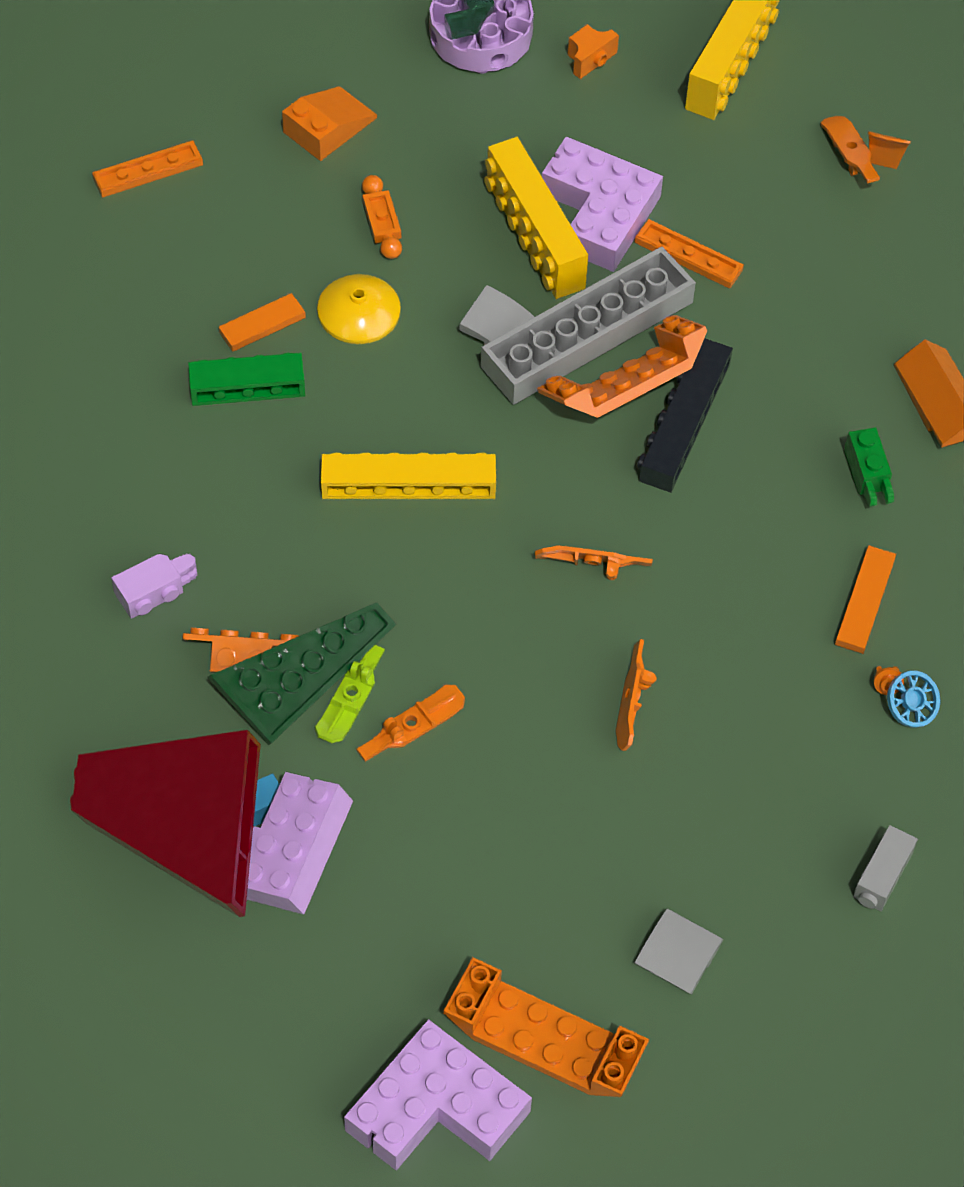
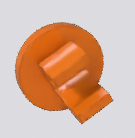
[873,666,904,695]

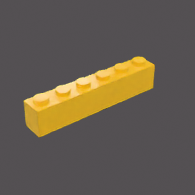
[321,452,496,499]

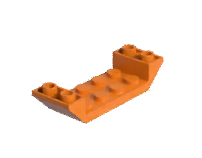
[537,315,707,418]
[444,957,649,1097]

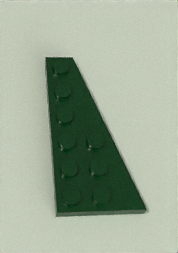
[208,602,397,745]

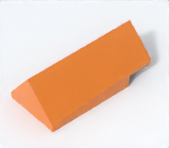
[894,339,964,447]

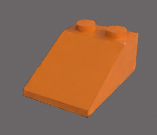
[282,86,377,161]

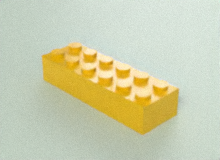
[685,0,780,120]
[484,136,588,299]

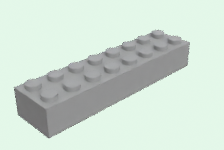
[481,246,696,405]

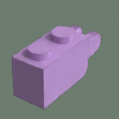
[111,553,198,619]

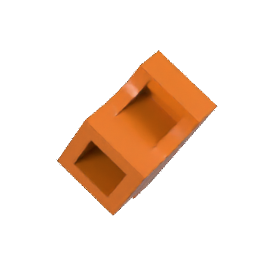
[568,24,619,79]

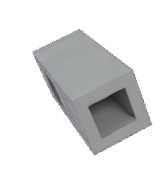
[853,825,918,912]

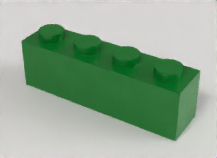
[188,352,305,406]

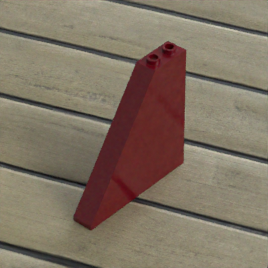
[70,730,261,917]

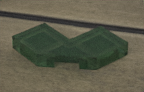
[444,0,495,39]

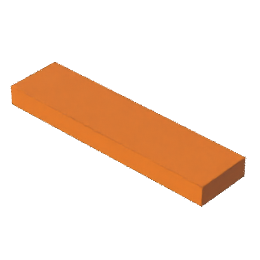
[92,140,203,198]
[635,219,744,289]
[835,545,897,654]

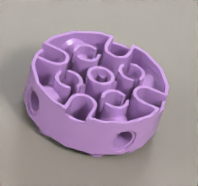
[429,0,534,74]

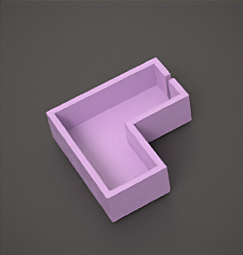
[542,137,663,272]
[247,772,353,914]
[344,1019,532,1171]

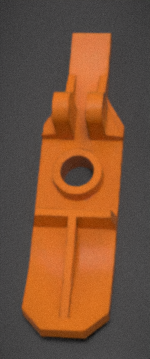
[821,116,880,183]
[535,545,653,580]
[616,639,657,751]
[357,685,465,762]

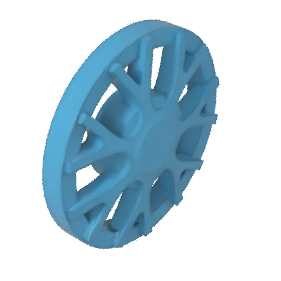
[887,671,940,728]

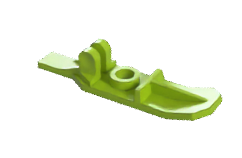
[315,645,385,743]

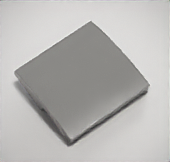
[460,285,534,345]
[635,909,724,995]

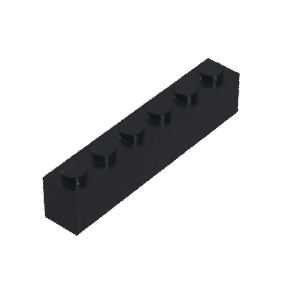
[637,338,733,493]

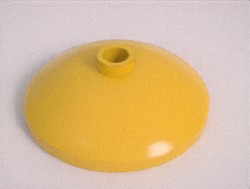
[317,274,401,344]

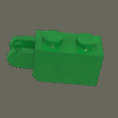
[844,427,894,507]

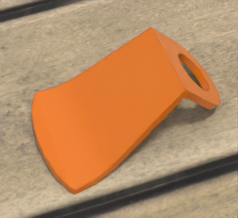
[868,131,911,169]

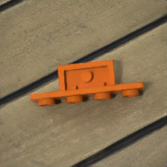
[183,628,299,672]

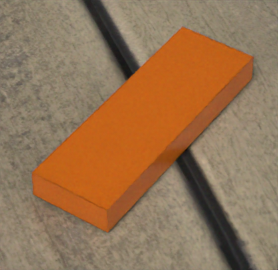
[219,293,306,352]

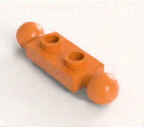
[362,175,402,259]

